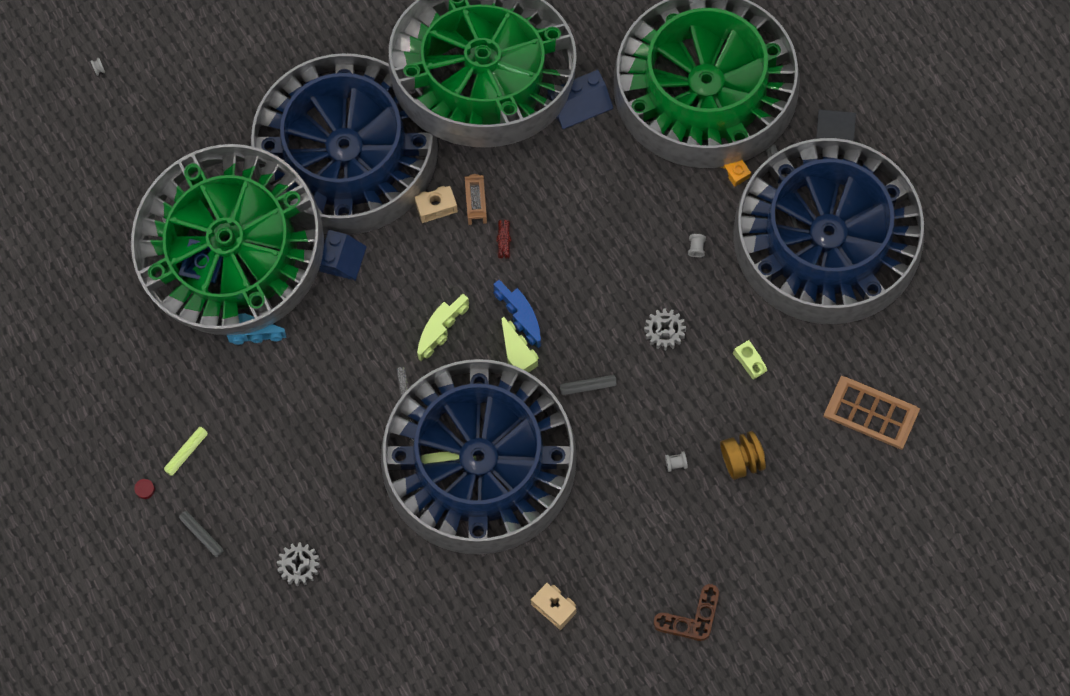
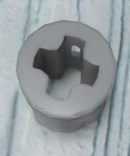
[688,234,706,257]
[665,451,688,472]

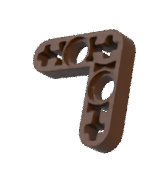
[654,584,719,641]

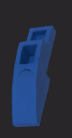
[493,280,541,348]

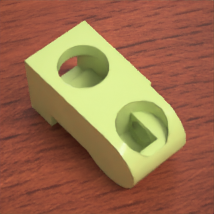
[733,340,767,379]

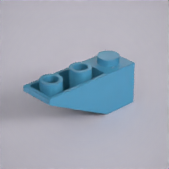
[227,313,286,345]

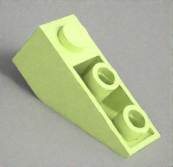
[502,317,539,373]

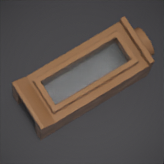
[465,174,487,225]

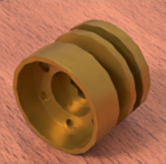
[720,431,766,480]

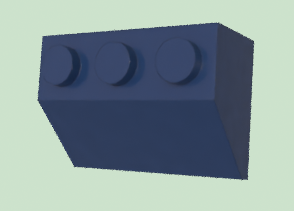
[547,70,613,129]

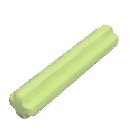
[164,427,208,476]

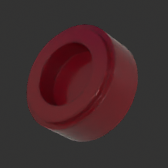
[134,479,155,499]

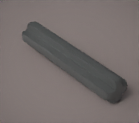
[560,375,617,395]
[179,511,223,557]

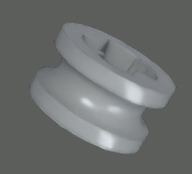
[90,58,105,76]

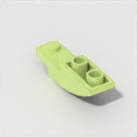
[417,294,469,361]

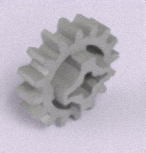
[644,308,686,350]
[277,542,320,586]

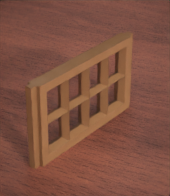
[823,376,920,450]

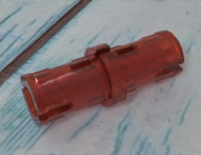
[496,220,511,258]

